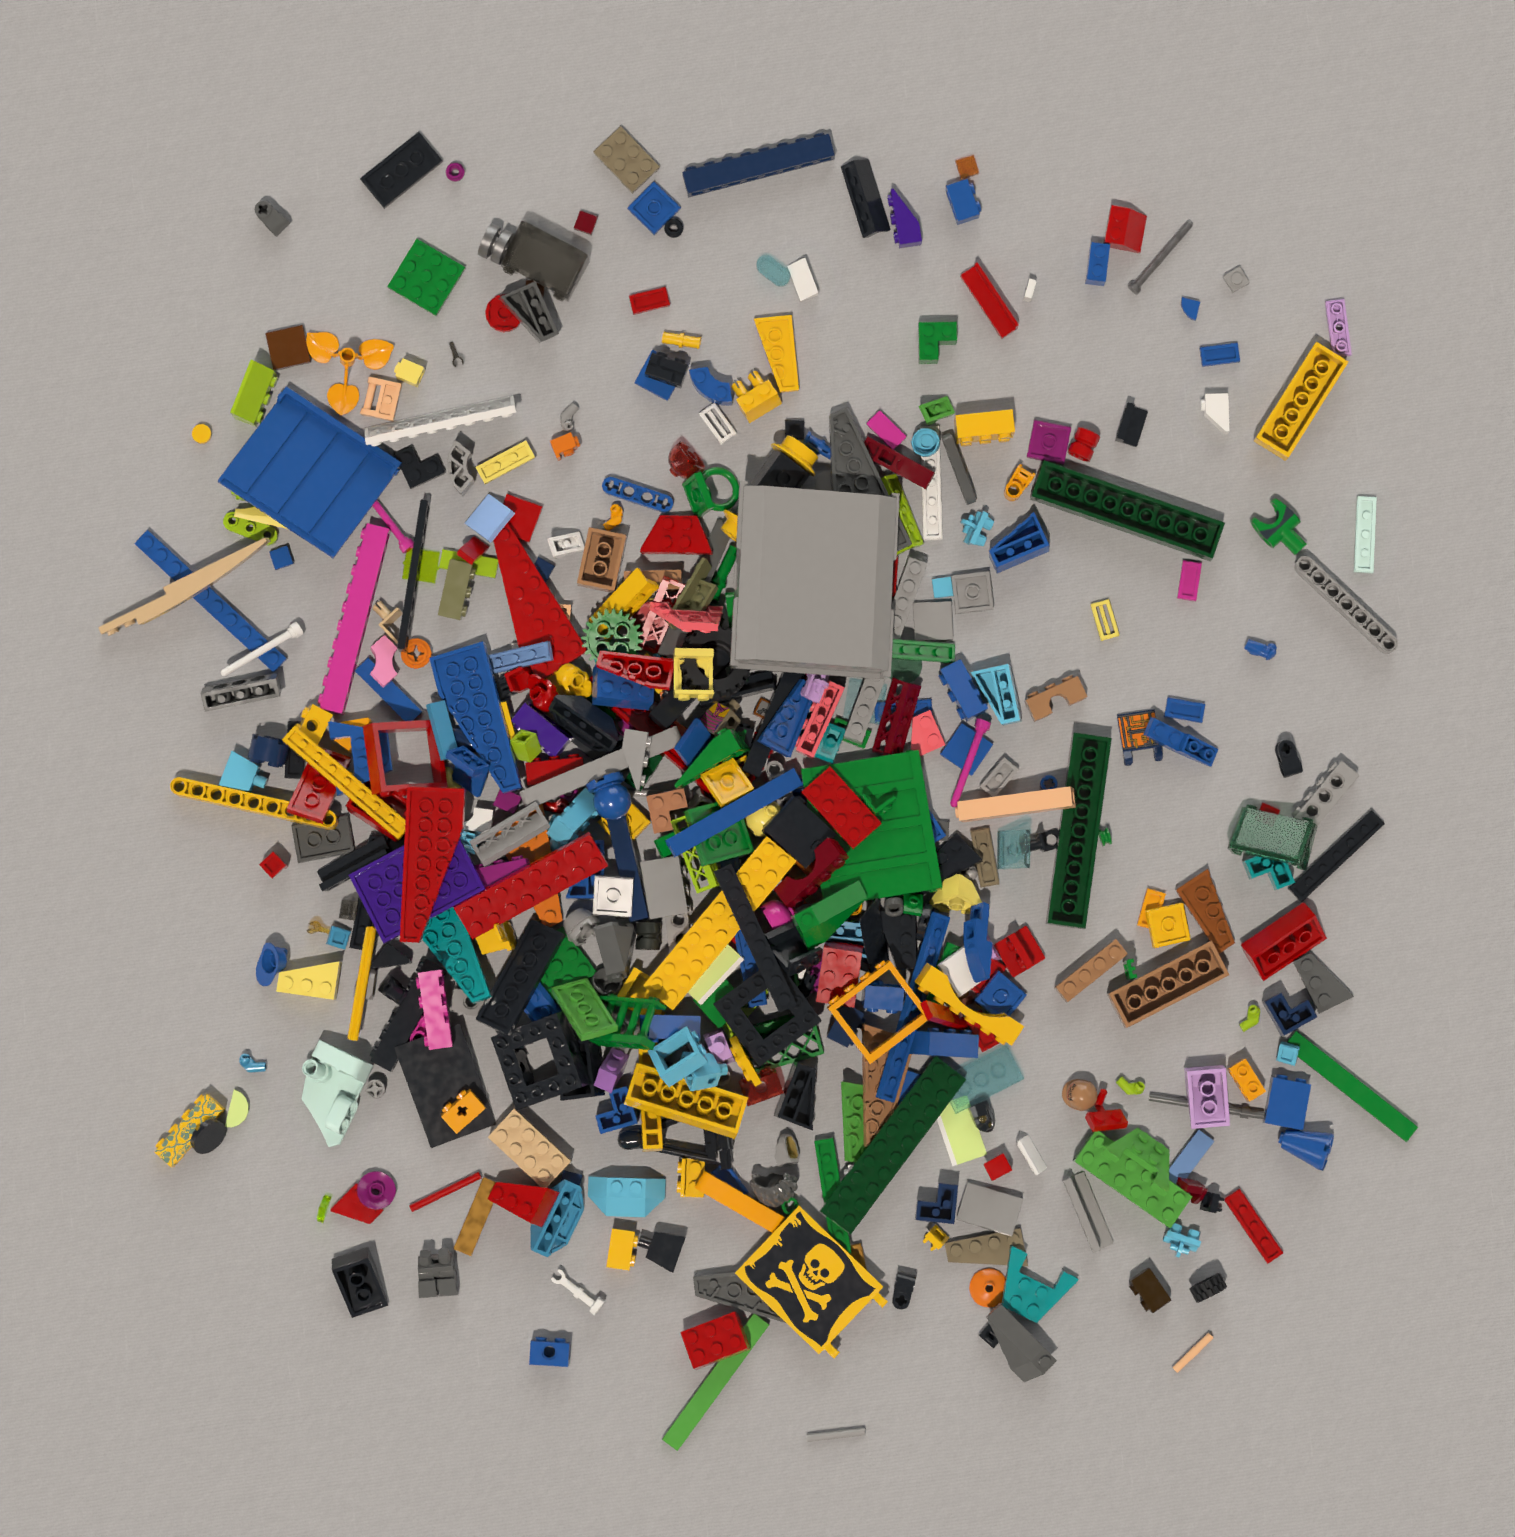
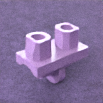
[800,674,829,703]

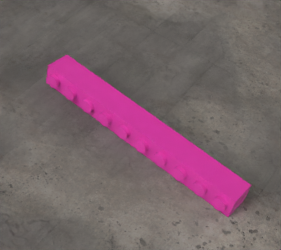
[318,523,391,715]

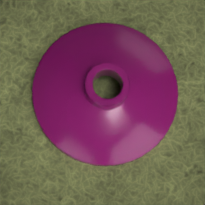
[357,1171,396,1210]

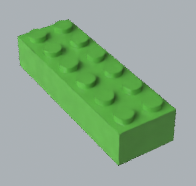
[1073,1131,1192,1228]

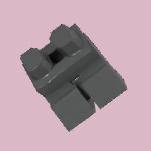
[418,1248,458,1298]

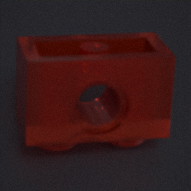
[738,1067,784,1106]

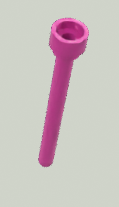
[373,500,414,554]
[950,718,991,807]

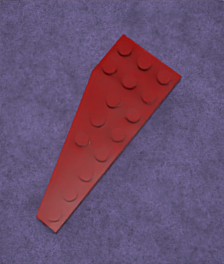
[400,787,466,943]

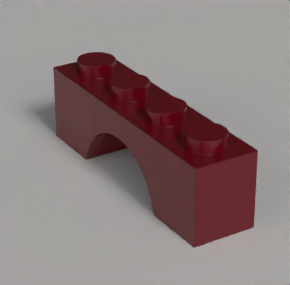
[774,837,849,909]

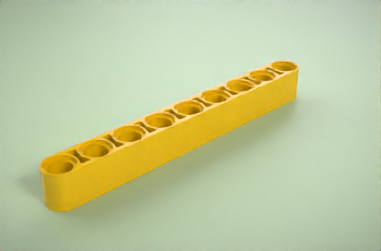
[170,777,339,830]

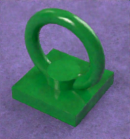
[682,467,739,518]

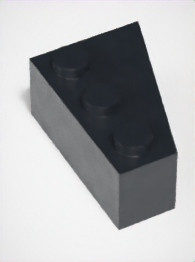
[773,1062,816,1131]

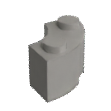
[447,440,475,496]

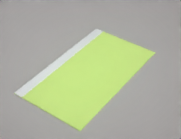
[688,945,744,1005]
[937,1095,987,1166]

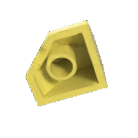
[929,874,982,914]

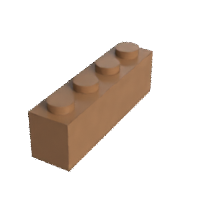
[1054,939,1128,1003]

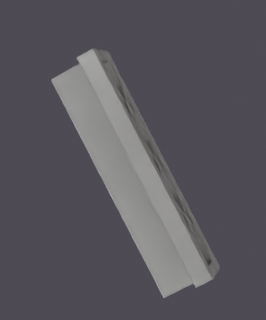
[469,801,550,867]

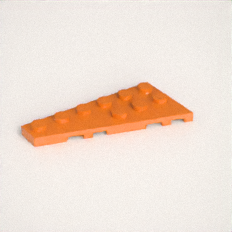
[495,803,563,927]

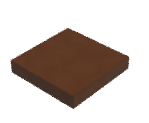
[265,325,311,371]

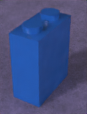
[1262,1074,1311,1130]

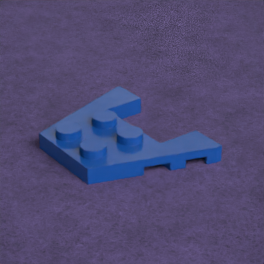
[328,721,393,796]

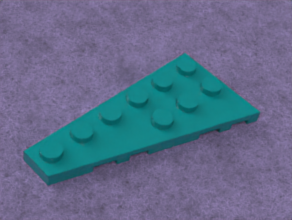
[422,908,492,1004]

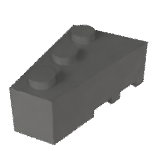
[499,282,559,343]

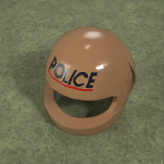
[1062,1079,1098,1111]

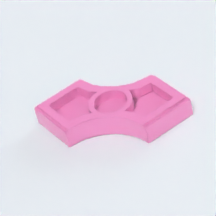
[370,635,397,688]

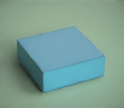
[932,577,953,599]
[1276,1041,1300,1066]

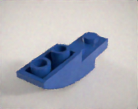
[1143,717,1219,767]
[963,902,992,983]

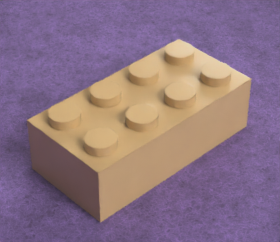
[488,1108,571,1188]

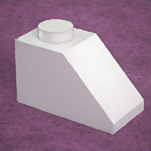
[1200,393,1229,434]

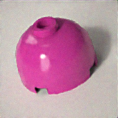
[759,900,795,930]

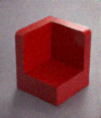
[504,667,532,693]
[259,852,288,879]
[983,1153,1012,1181]

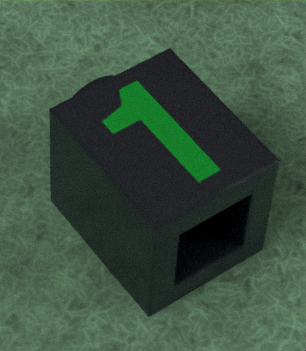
[735,723,754,753]

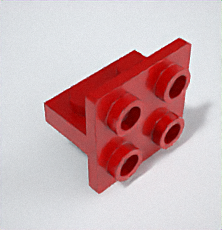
[994,926,1045,977]

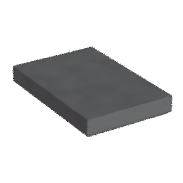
[291,815,355,863]

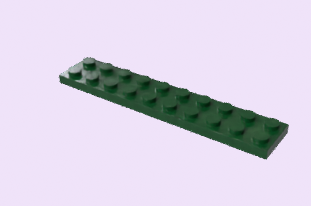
[819,1056,967,1235]

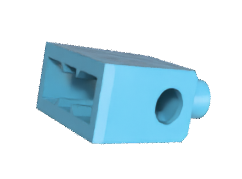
[219,751,268,792]
[680,1052,728,1091]

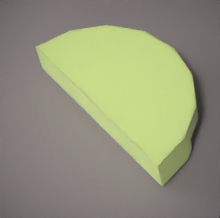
[225,1089,249,1127]

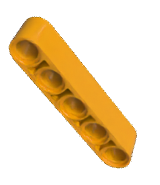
[695,1170,785,1233]

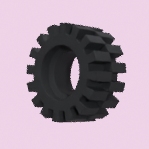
[1189,1273,1227,1303]

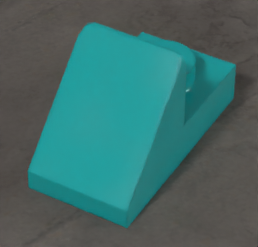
[815,723,846,764]

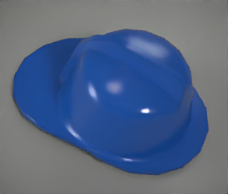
[256,943,288,987]

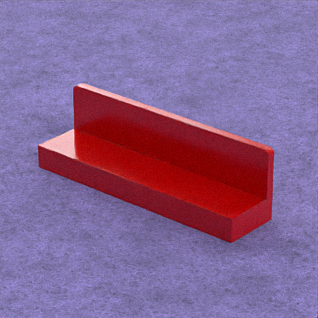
[960,262,1019,339]

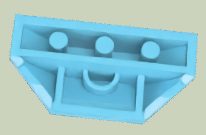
[588,1176,666,1217]

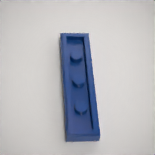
[355,658,422,721]

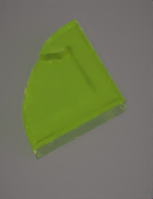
[317,1195,331,1223]

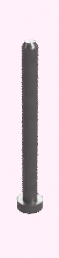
[1128,221,1193,295]

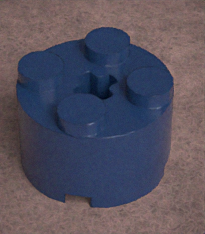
[248,734,289,768]

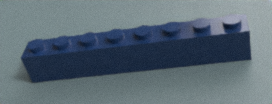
[682,133,835,198]

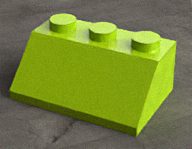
[230,360,278,427]

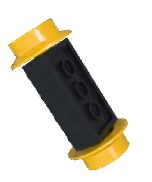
[720,435,818,542]

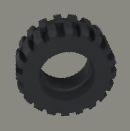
[679,625,750,702]

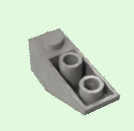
[622,729,652,790]

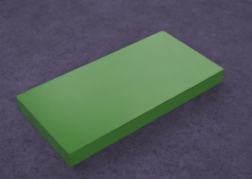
[551,978,618,1041]

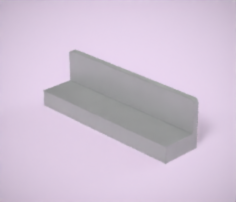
[1062,1172,1113,1253]

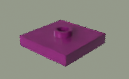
[1026,420,1072,465]

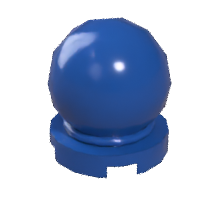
[586,772,631,820]

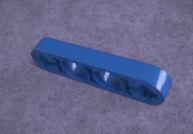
[602,477,674,513]

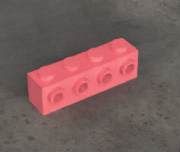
[795,680,845,759]

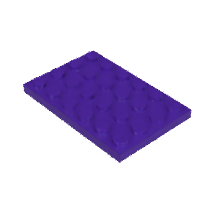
[349,839,486,944]

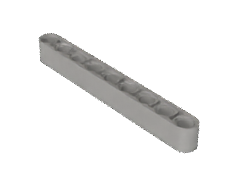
[519,726,681,807]

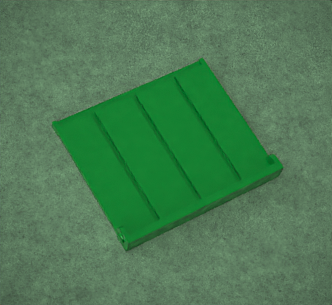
[801,750,943,901]

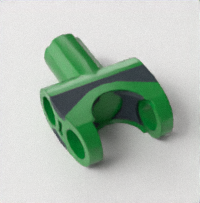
[1250,498,1307,555]

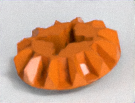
[401,638,432,669]

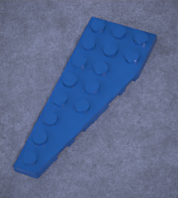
[429,641,523,794]

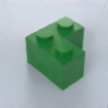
[918,322,957,364]

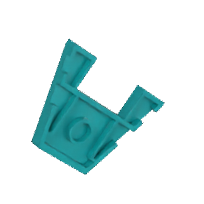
[1001,1245,1079,1323]

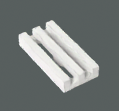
[699,402,736,445]

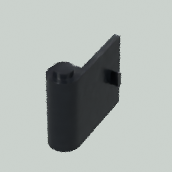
[762,796,837,869]

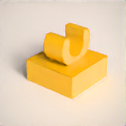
[923,1224,949,1251]

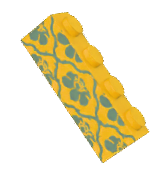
[154,1094,225,1168]

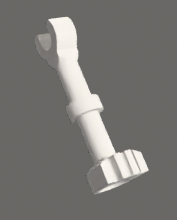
[551,1269,606,1315]

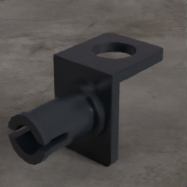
[1020,829,1058,854]

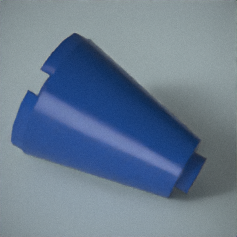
[1278,1129,1334,1171]

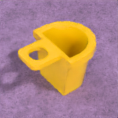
[476,920,517,955]

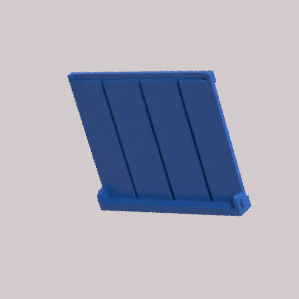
[218,386,402,559]

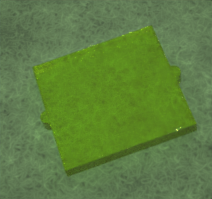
[402,548,440,584]

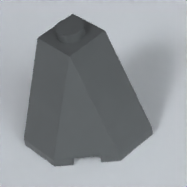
[593,922,636,983]

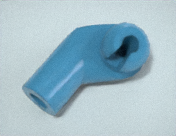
[239,1053,266,1073]

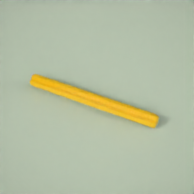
[347,926,376,1041]

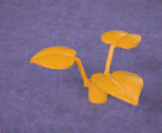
[306,332,394,415]

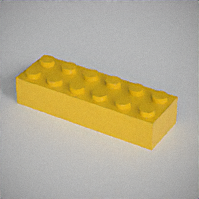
[1254,342,1349,461]
[624,1063,748,1139]

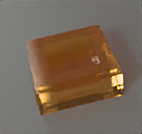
[955,155,979,180]

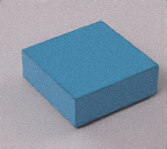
[326,926,351,950]

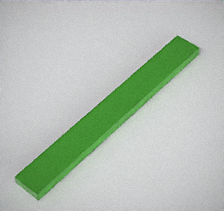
[662,1314,769,1451]

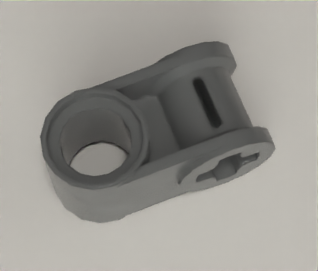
[254,201,290,237]

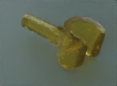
[307,921,330,934]

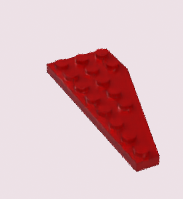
[493,523,588,680]

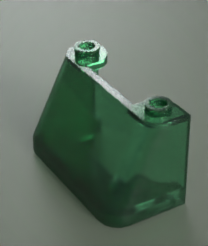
[1227,804,1318,871]

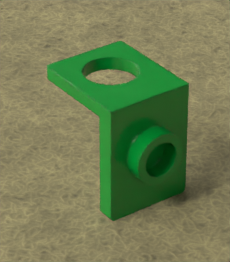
[861,794,897,816]
[902,893,923,916]

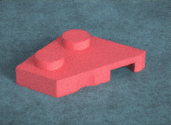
[911,710,945,756]

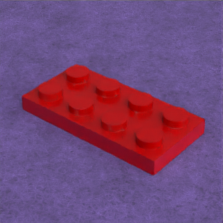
[287,748,351,824]
[801,767,882,849]

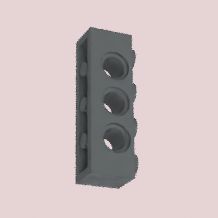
[200,673,282,712]

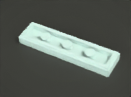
[1353,496,1377,574]

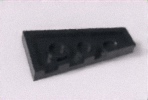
[915,833,983,895]

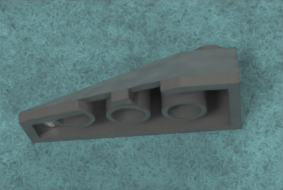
[986,1303,1057,1382]

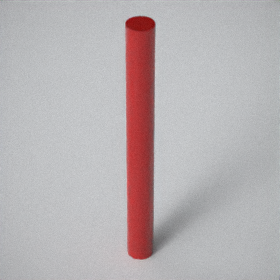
[409,1171,482,1212]

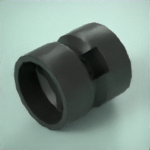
[635,922,661,950]

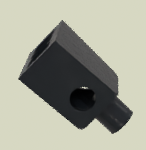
[638,1231,686,1273]

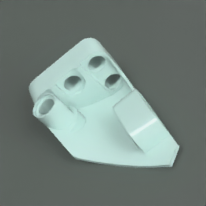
[301,1040,374,1147]

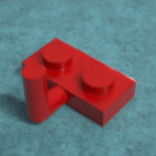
[1085,1089,1128,1132]

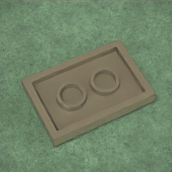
[593,126,660,194]

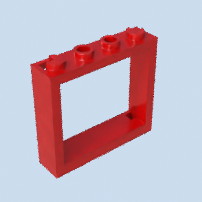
[363,720,448,797]

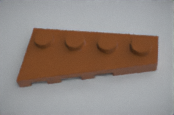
[1175,869,1235,954]

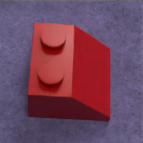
[1103,205,1147,253]

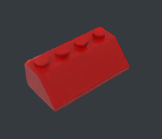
[1241,902,1327,981]

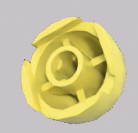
[744,801,781,837]

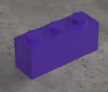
[511,701,573,757]

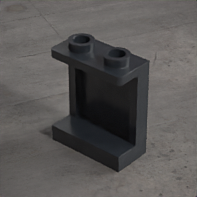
[764,921,823,977]

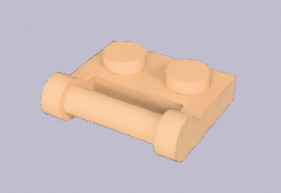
[360,377,402,422]

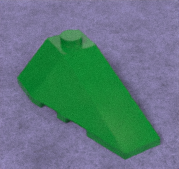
[675,728,750,788]
[790,880,868,951]

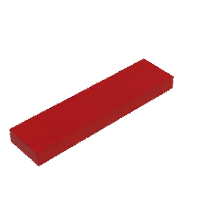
[920,1000,968,1030]
[1224,1189,1283,1264]

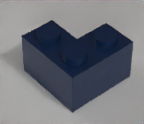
[1262,993,1318,1036]
[826,1006,866,1048]
[915,1183,958,1224]

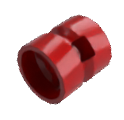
[1067,427,1100,462]

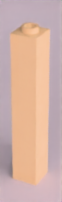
[955,787,1076,822]

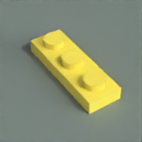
[476,441,535,485]

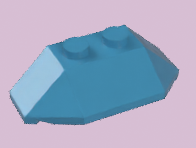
[530,1179,584,1257]

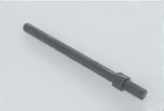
[1149,1093,1265,1119]

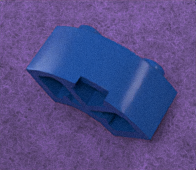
[689,367,732,406]

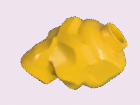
[556,663,592,698]

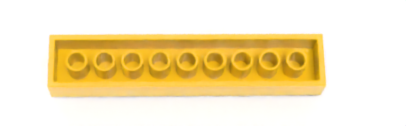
[643,836,796,1010]

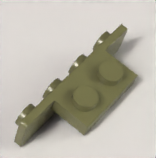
[666,558,718,630]

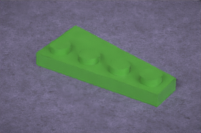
[841,1082,866,1162]

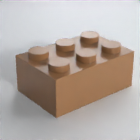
[577,527,627,593]

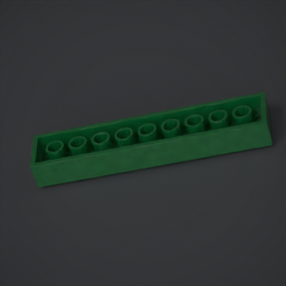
[1030,460,1225,562]
[1046,733,1112,929]

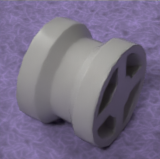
[365,1080,386,1099]

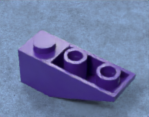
[887,189,922,249]

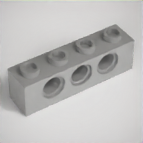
[1290,761,1360,835]

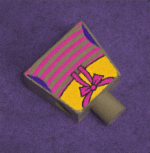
[698,699,741,738]

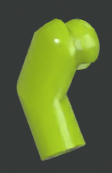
[1239,1005,1260,1032]
[1115,1076,1145,1095]

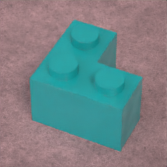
[1242,847,1295,891]

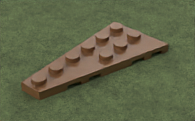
[862,1024,912,1147]

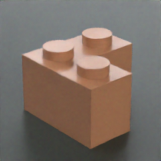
[646,788,688,834]

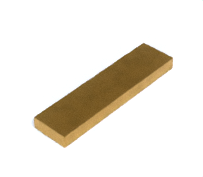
[453,1177,496,1256]

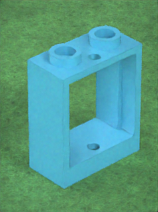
[648,1026,708,1087]

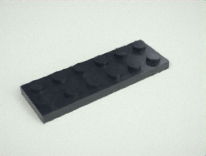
[476,919,565,1037]

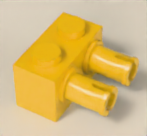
[731,371,782,424]

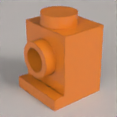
[550,432,580,461]

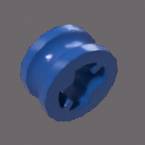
[1040,775,1058,790]

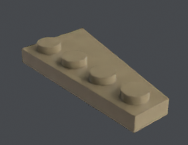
[945,1228,1028,1266]

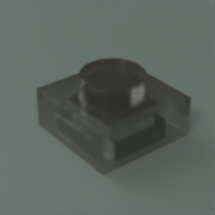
[339,900,358,921]

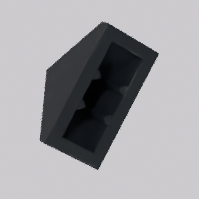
[371,943,411,969]

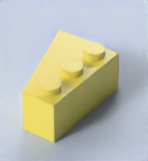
[276,961,342,1000]

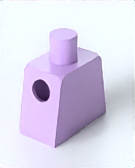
[703,1028,735,1064]

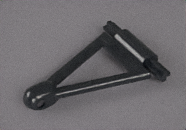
[617,1118,734,1170]

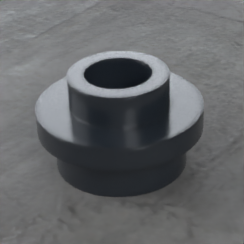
[664,219,683,238]

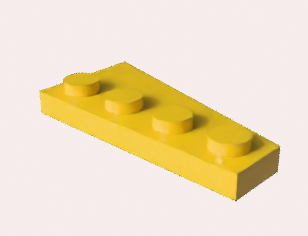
[754,315,799,393]

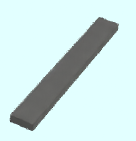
[658,519,730,659]

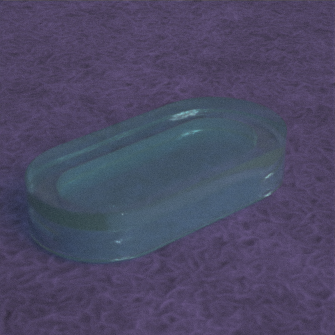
[756,255,790,287]

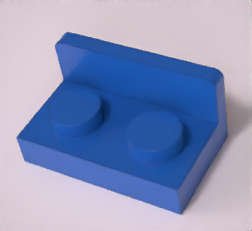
[524,983,562,1022]

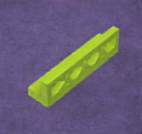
[881,474,924,555]
[670,816,720,894]

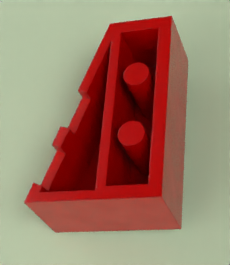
[488,1182,559,1227]

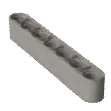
[1294,556,1398,654]

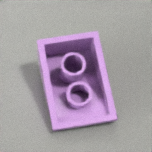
[1184,1065,1230,1129]

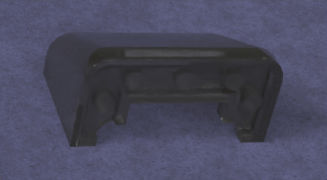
[501,221,590,302]

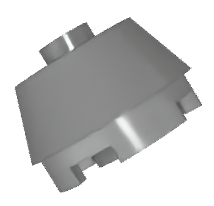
[563,908,601,946]

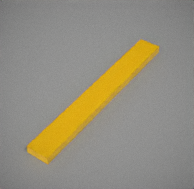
[282,726,405,840]

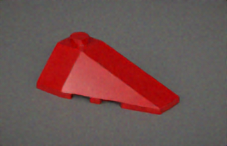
[596,650,674,690]

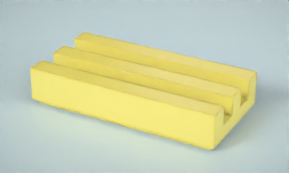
[1090,599,1120,641]

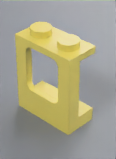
[674,648,714,701]

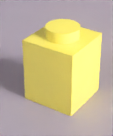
[394,358,425,388]

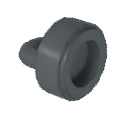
[884,897,903,917]

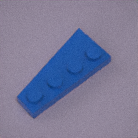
[757,679,812,757]

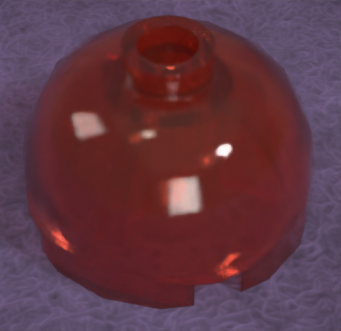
[668,441,705,479]

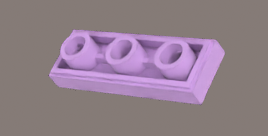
[1325,299,1352,357]

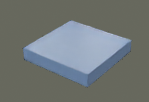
[465,494,515,543]

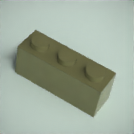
[438,559,476,620]

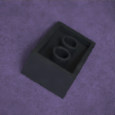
[332,1247,388,1318]

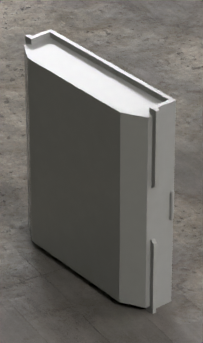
[730,481,900,679]

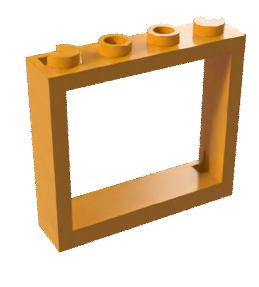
[827,960,928,1064]

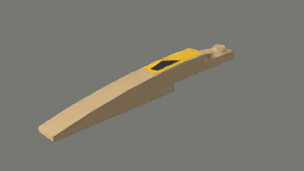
[98,538,270,636]

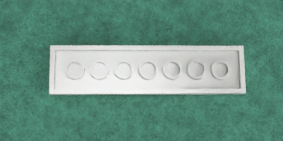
[365,395,516,446]

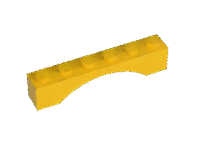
[914,963,1024,1046]
[638,1042,663,1152]

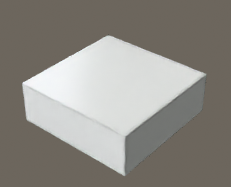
[1023,279,1036,302]

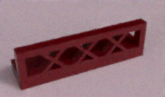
[872,678,921,756]

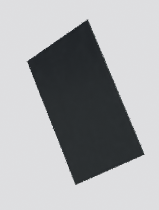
[394,1023,496,1148]

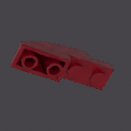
[864,436,935,490]

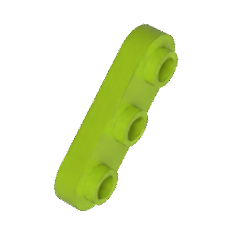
[223,512,278,546]

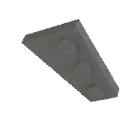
[1293,953,1354,1014]

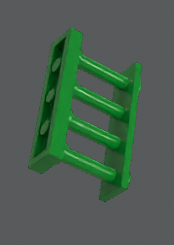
[589,994,667,1050]

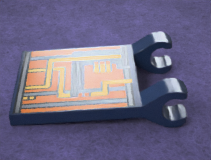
[1117,709,1163,766]

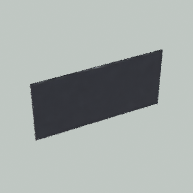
[859,898,890,983]

